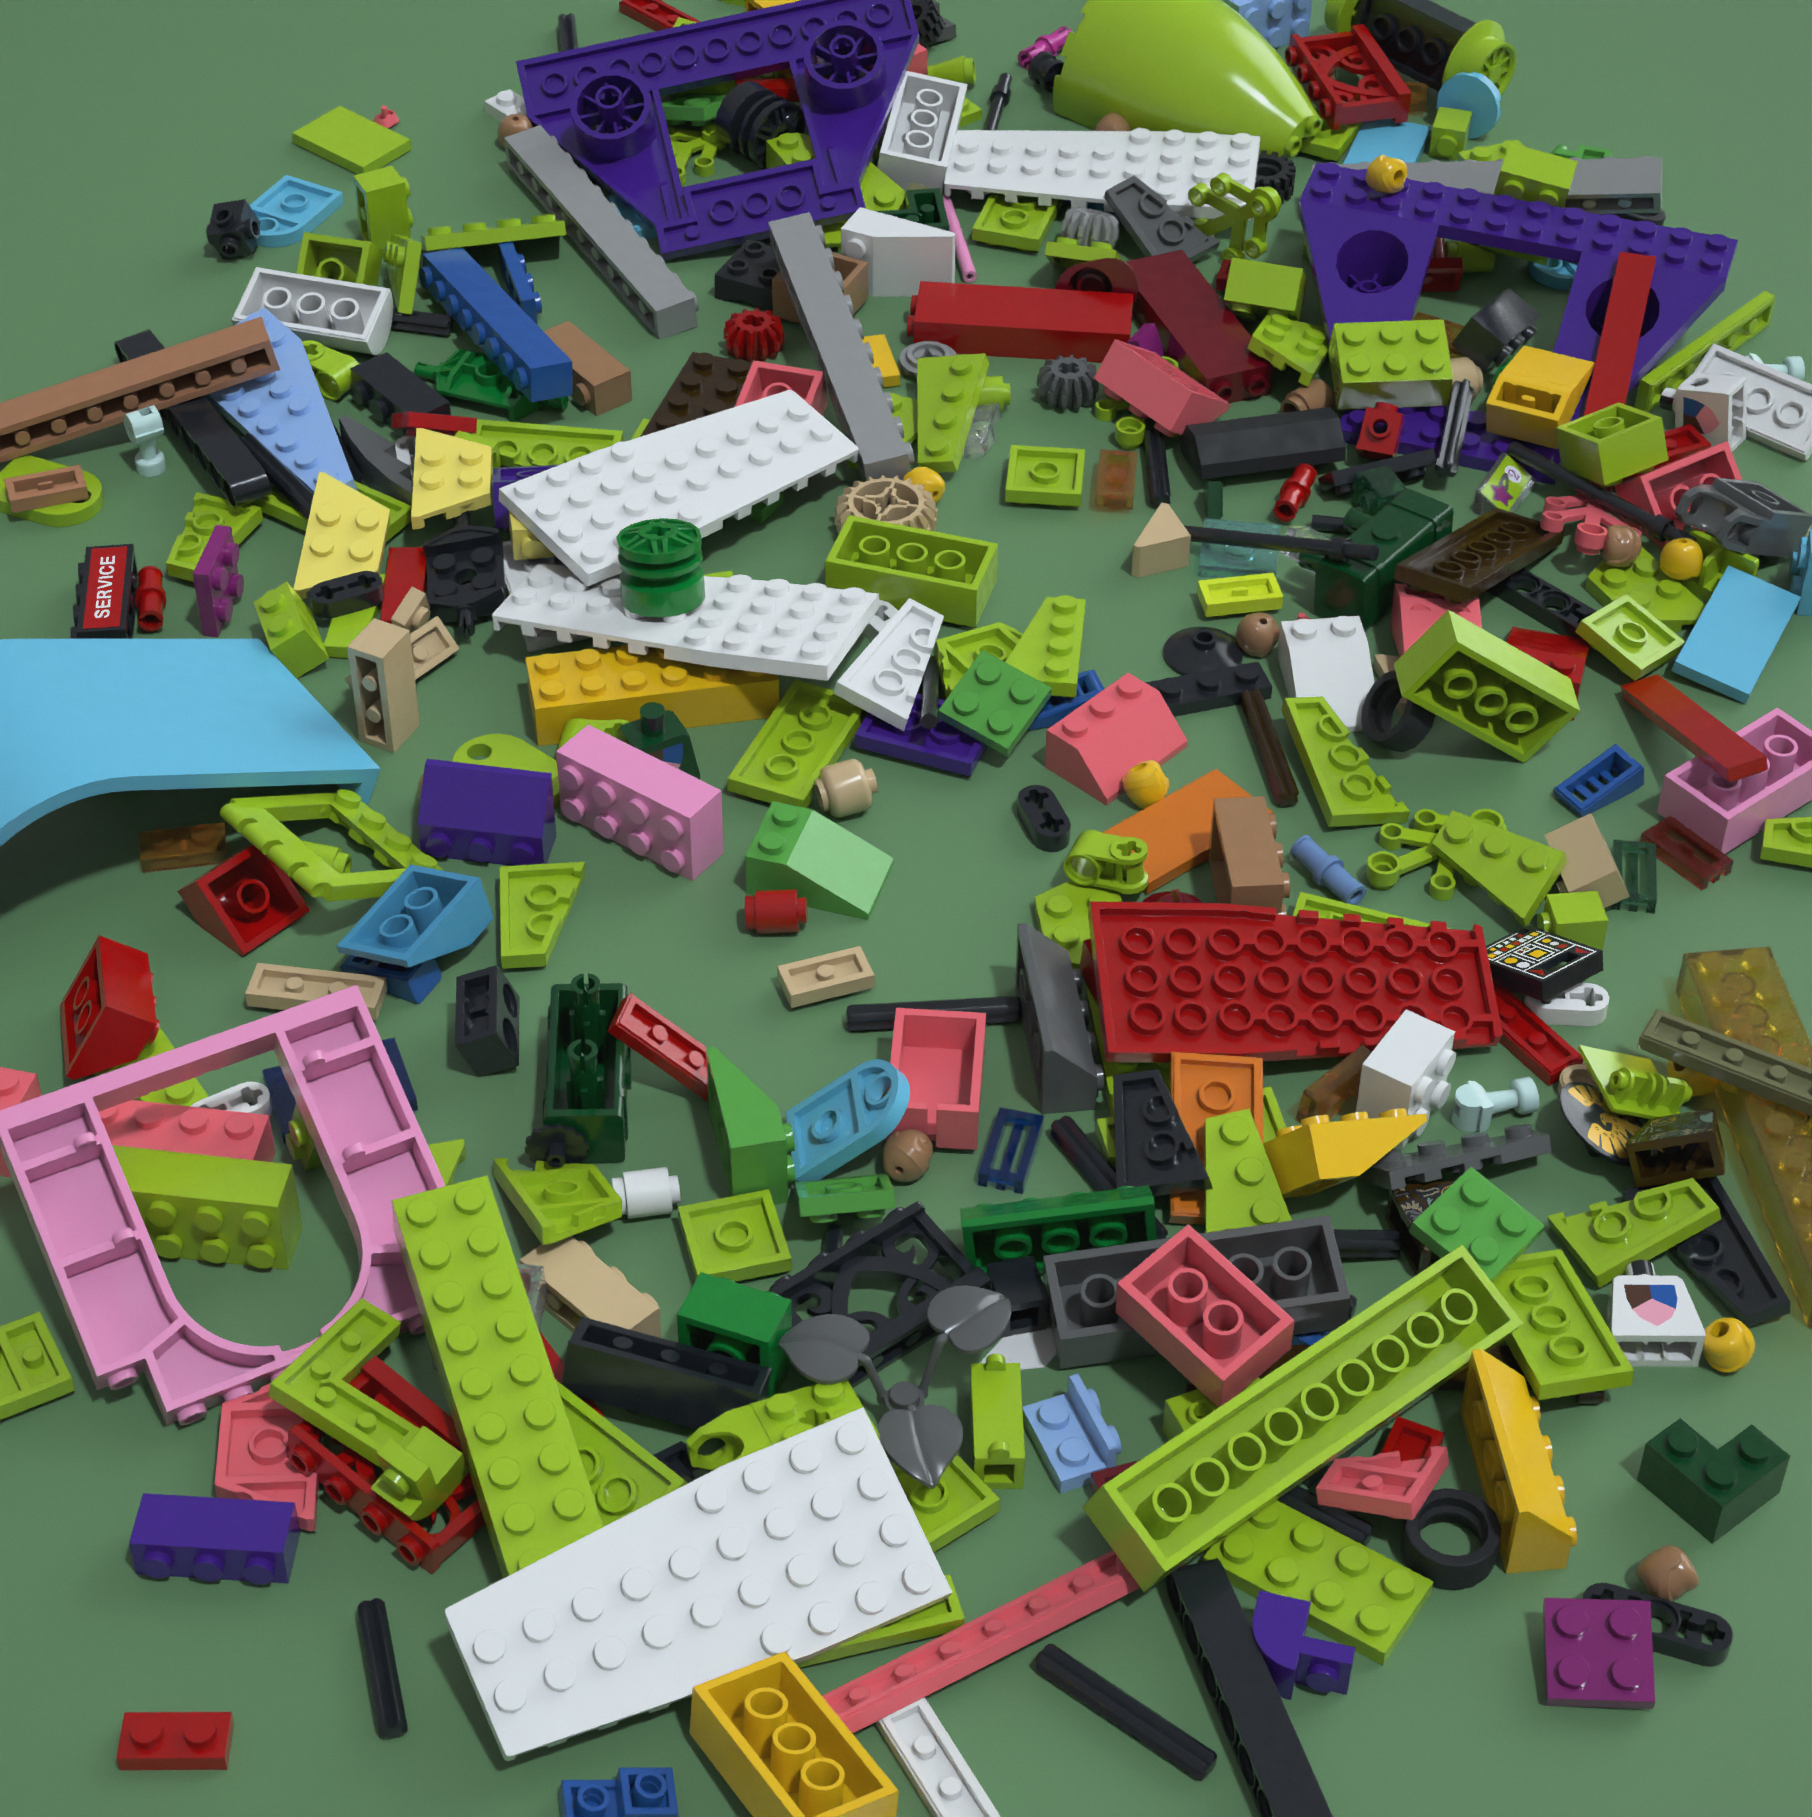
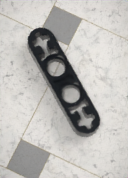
[1486,568,1596,639]

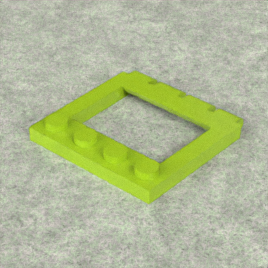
[220,789,444,902]

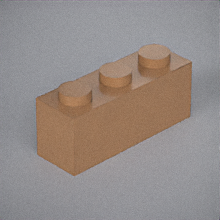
[544,320,632,416]

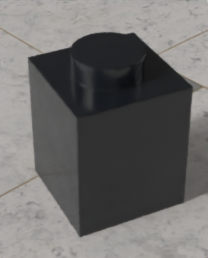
[986,1255,1049,1338]

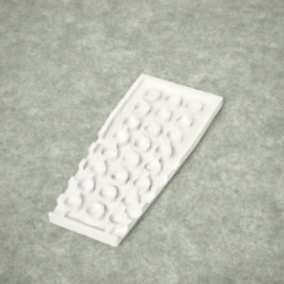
[944,128,1260,221]
[499,390,859,586]
[492,564,879,681]
[444,1407,952,1761]

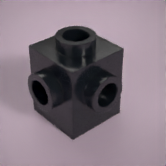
[206,199,260,259]

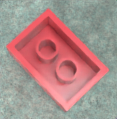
[1116,1224,1295,1408]

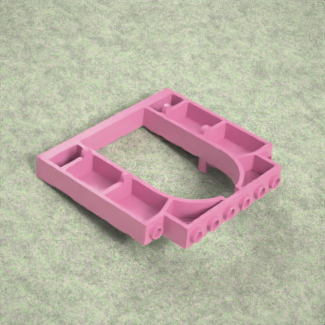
[0,985,446,1425]

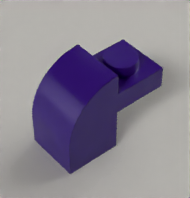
[1251,1590,1356,1700]

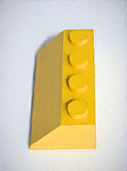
[1460,1349,1577,1574]

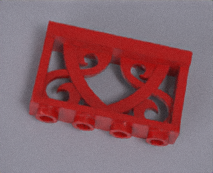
[1285,24,1412,130]
[288,1355,485,1574]

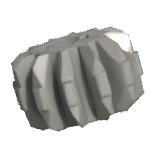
[1061,207,1120,249]

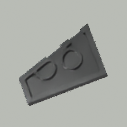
[1104,175,1220,262]

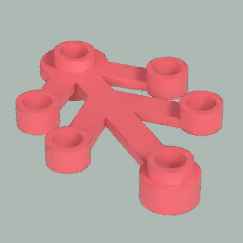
[1540,480,1642,555]

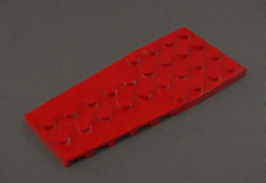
[1087,901,1503,1063]

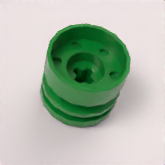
[616,518,705,617]

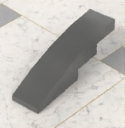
[339,415,428,521]

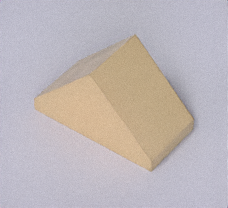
[1131,502,1191,578]

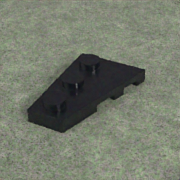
[1113,1069,1213,1196]

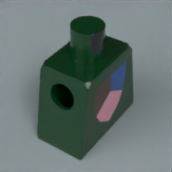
[616,702,700,780]

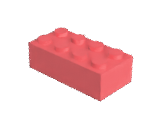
[98,1100,276,1162]

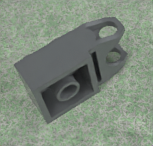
[1675,477,1812,560]

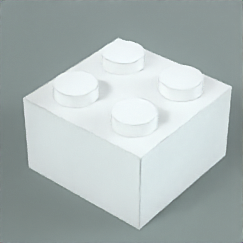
[1356,1009,1456,1149]

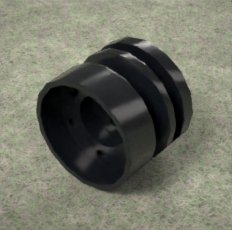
[715,81,805,169]

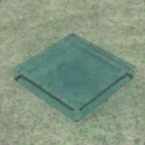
[1198,518,1281,578]

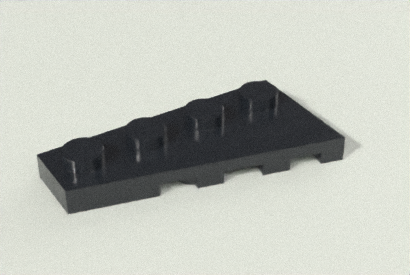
[1622,1176,1791,1327]

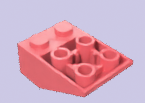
[1390,583,1482,657]

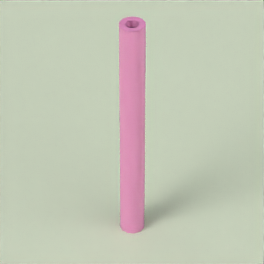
[942,195,977,283]

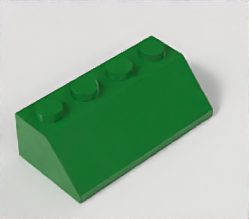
[960,1185,1157,1273]

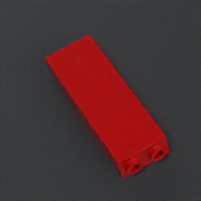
[907,281,1133,363]

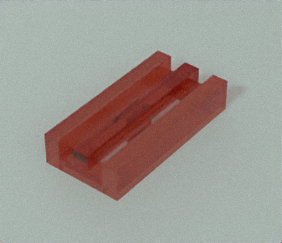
[1639,816,1734,891]

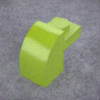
[371,1425,469,1521]

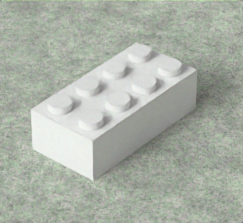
[877,71,967,193]

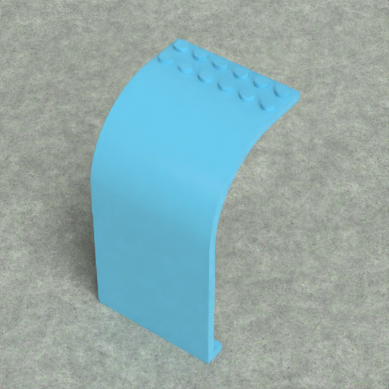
[0,639,381,847]

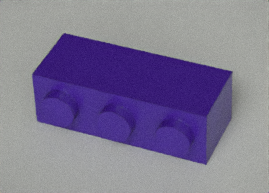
[129,1493,300,1584]

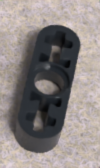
[1582,1583,1733,1667]

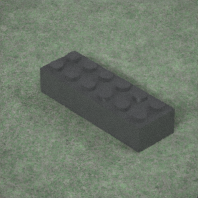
[1043,1215,1351,1369]

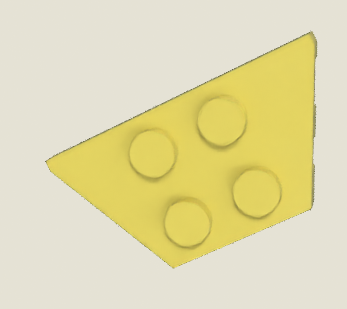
[411,428,493,530]
[293,472,390,599]

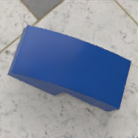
[558,1767,678,1817]

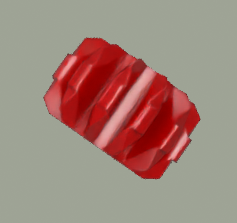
[723,307,785,363]

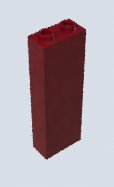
[1126,250,1273,403]

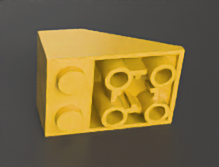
[1486,345,1595,449]
[1263,1108,1428,1198]

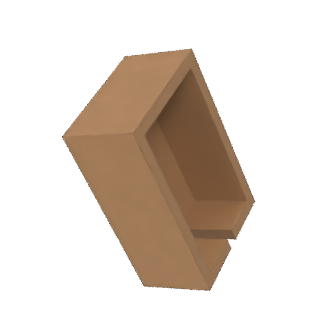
[1208,796,1290,915]

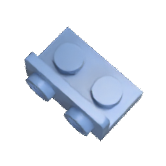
[1022,1373,1121,1494]

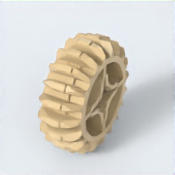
[834,474,938,534]

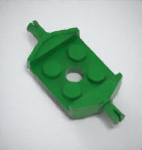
[414,349,569,422]

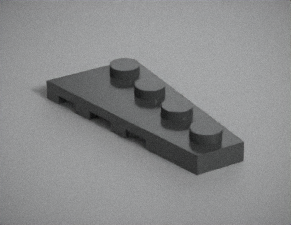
[1361,1124,1552,1190]

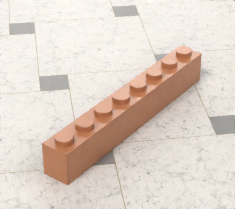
[0,316,280,463]

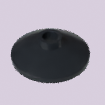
[1164,626,1243,676]

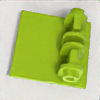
[1577,1045,1692,1119]

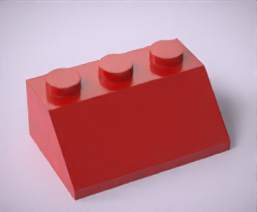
[60,935,160,1080]

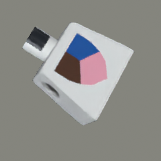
[1659,373,1747,452]
[1606,1260,1706,1367]

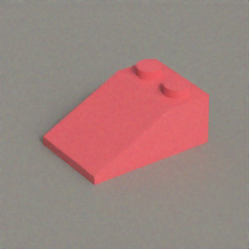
[735,360,829,416]

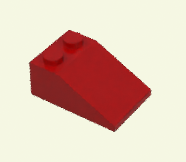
[1506,626,1590,721]

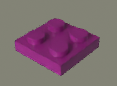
[193,525,244,637]
[1543,1598,1655,1709]

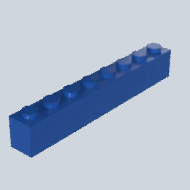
[419,247,573,403]

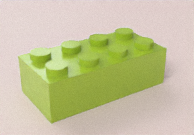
[825,515,998,627]
[1394,610,1580,763]
[112,1145,303,1270]

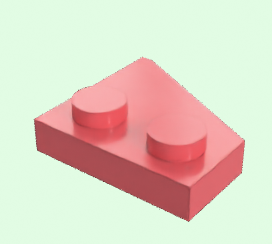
[1316,1446,1449,1520]

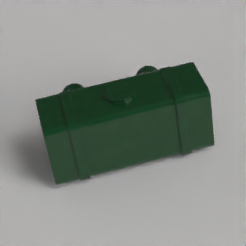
[1298,489,1453,631]
[542,973,632,1163]

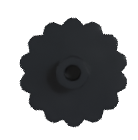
[525,1123,589,1168]

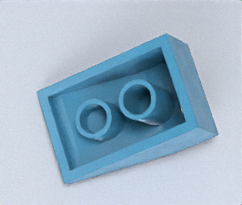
[336,864,494,967]

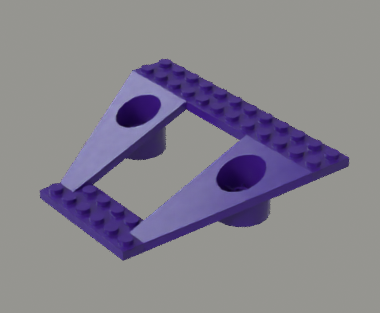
[516,0,919,260]
[1298,163,1738,485]

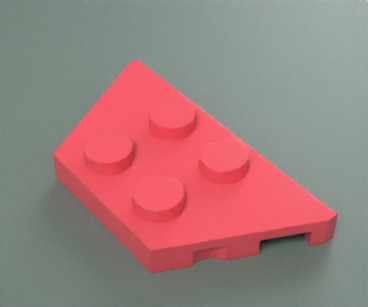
[214,1383,322,1531]

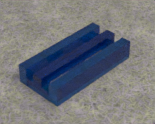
[978,1107,1044,1194]

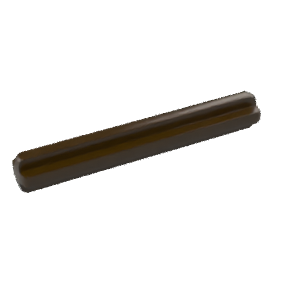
[1240,688,1299,807]

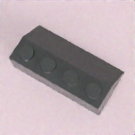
[1015,923,1104,1114]

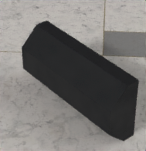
[1180,407,1346,479]

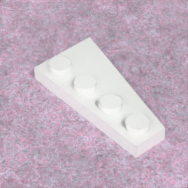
[833,598,944,731]

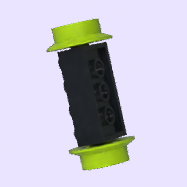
[1325,0,1517,96]

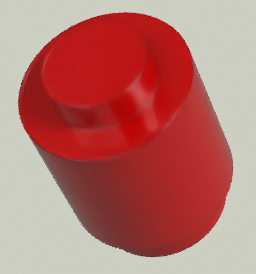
[745,889,808,934]

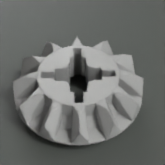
[900,341,957,379]

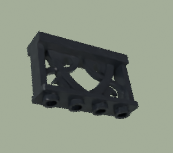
[768,1201,992,1388]

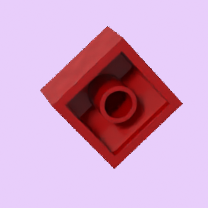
[177,844,310,956]

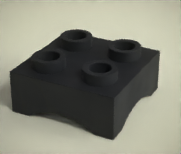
[714,240,780,314]

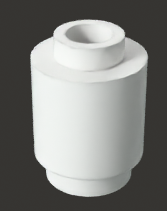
[611,1167,681,1219]

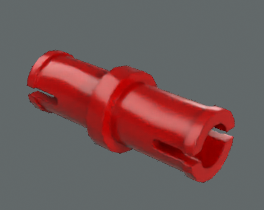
[1273,463,1317,522]
[134,566,167,631]

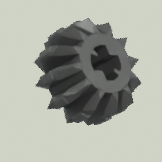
[1037,355,1099,412]

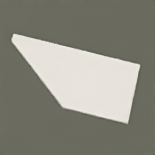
[980,1327,1057,1370]

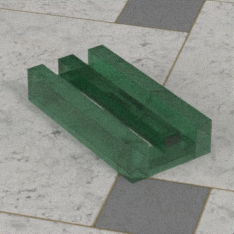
[1611,839,1657,914]

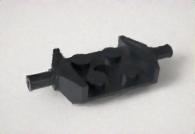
[423,511,506,637]

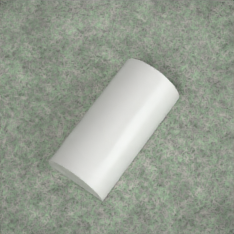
[231,267,393,355]

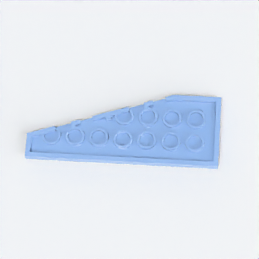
[204,307,357,493]

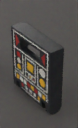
[1486,925,1604,1002]

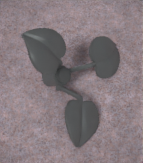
[779,1285,1011,1489]

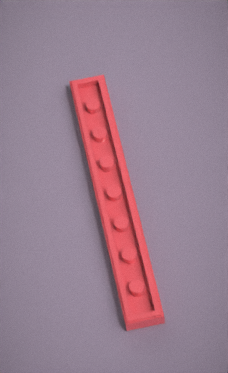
[822,1550,1186,1734]

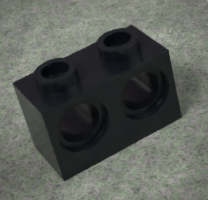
[455,965,520,1077]

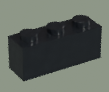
[1451,288,1542,371]
[350,352,451,438]

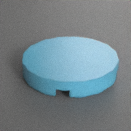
[1437,72,1502,139]

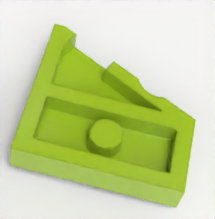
[0,1311,75,1420]

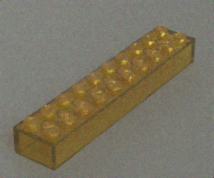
[1675,946,1812,1329]

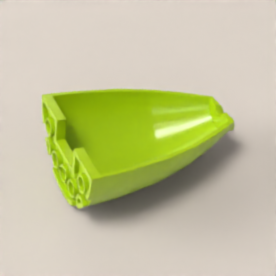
[1053,0,1323,160]

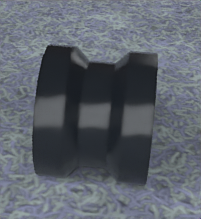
[1028,51,1064,92]

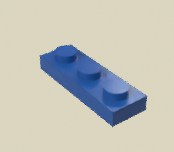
[498,241,542,324]

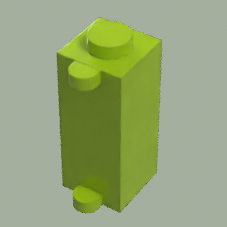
[970,1354,1025,1489]

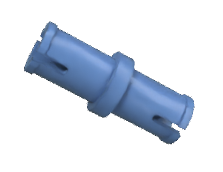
[1290,835,1367,905]

